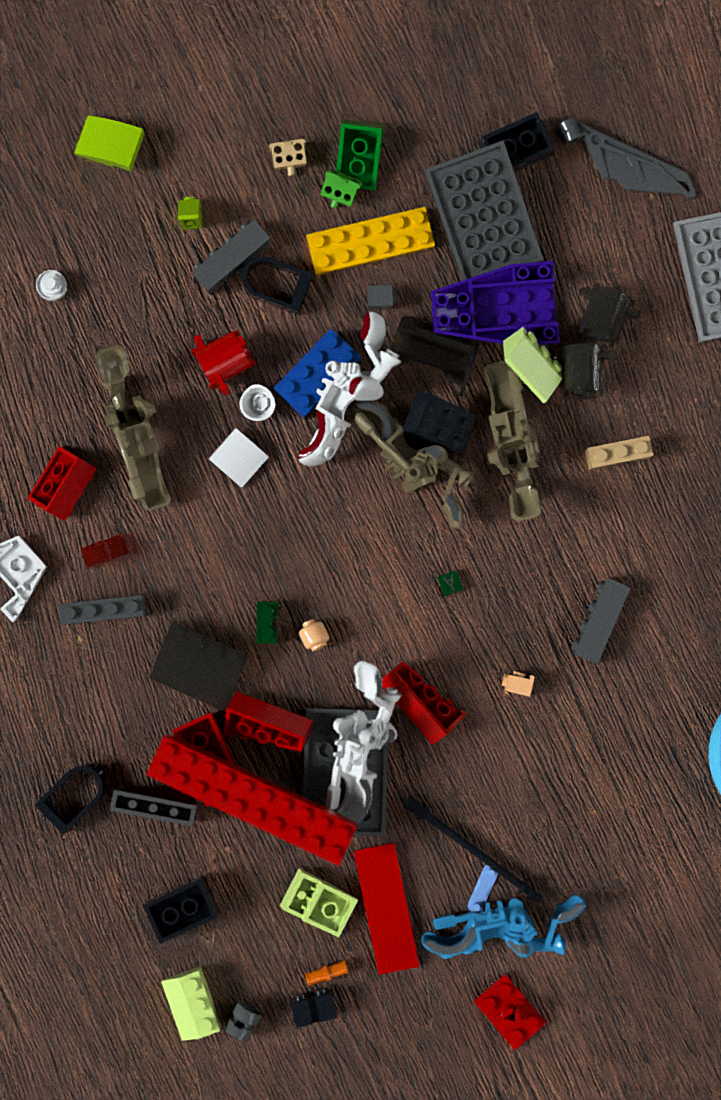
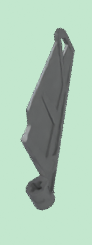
[557,118,696,199]

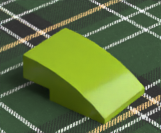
[74,116,145,171]

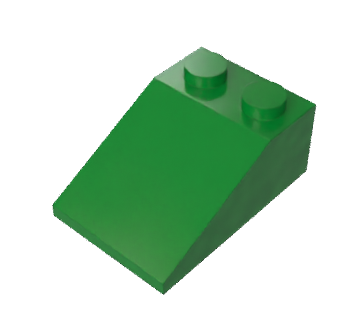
[336,119,385,190]

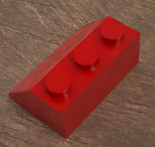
[27,446,97,521]

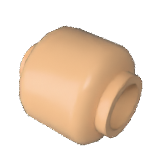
[299,619,330,651]

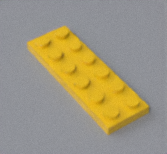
[306,207,435,276]

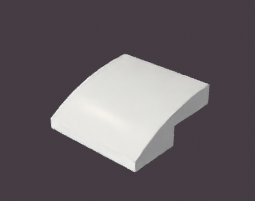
[209,428,268,488]

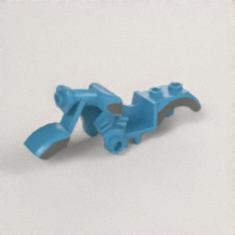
[421,894,586,959]

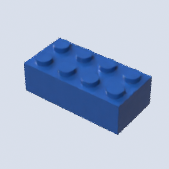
[274,328,361,420]

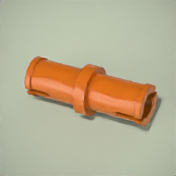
[305,960,348,986]

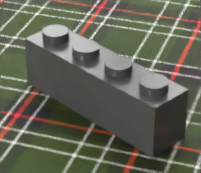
[192,219,272,295]
[571,578,630,664]
[58,595,147,625]
[110,788,199,826]

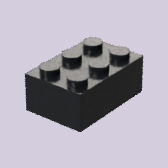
[480,112,555,173]
[402,391,478,455]
[142,875,219,944]

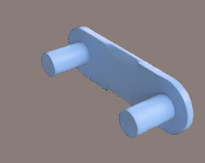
[468,865,498,912]

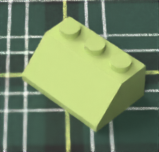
[503,327,562,403]
[161,966,222,1041]

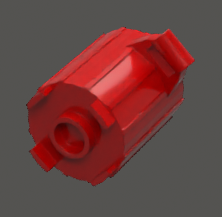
[191,330,256,395]

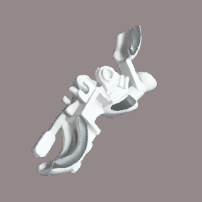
[325,661,402,824]

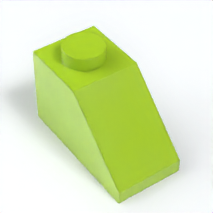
[178,197,203,230]

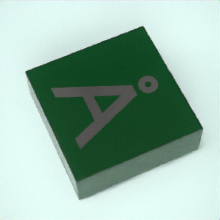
[437,570,463,596]

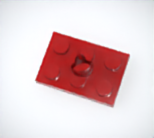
[473,973,546,1050]

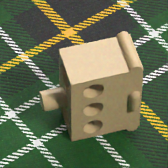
[269,139,307,176]

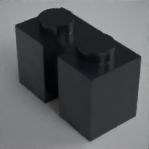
[290,987,338,1028]

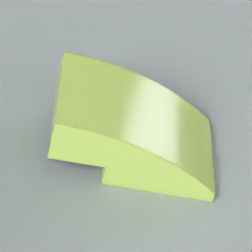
[280,868,358,937]

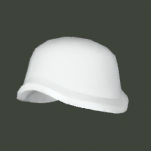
[239,385,275,421]

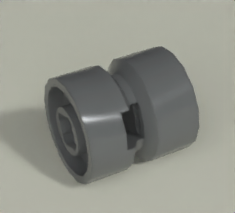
[224,1001,262,1042]

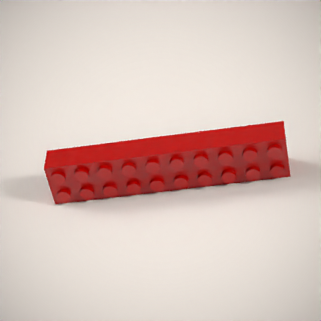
[146,734,359,866]

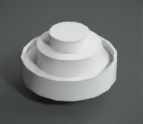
[36,270,67,301]

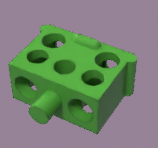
[320,169,362,208]

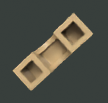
[585,436,653,470]

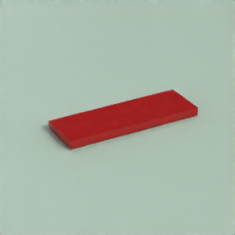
[354,842,420,975]

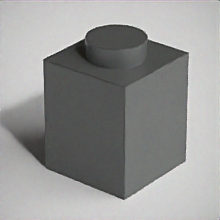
[367,285,397,310]

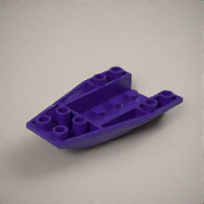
[431,261,560,345]

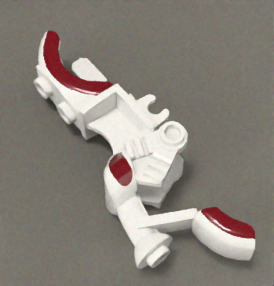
[298,312,402,467]

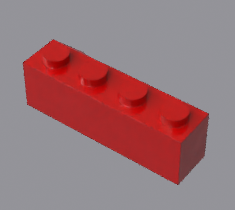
[382,661,467,745]
[223,692,313,751]

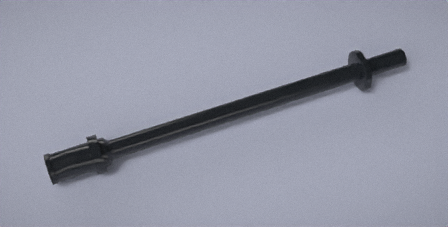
[403,795,543,903]

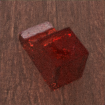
[80,534,130,569]

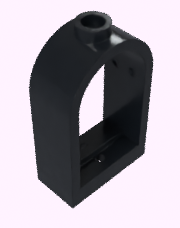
[238,256,313,315]
[34,764,106,835]

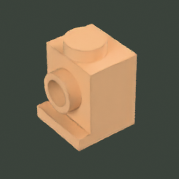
[502,671,535,697]

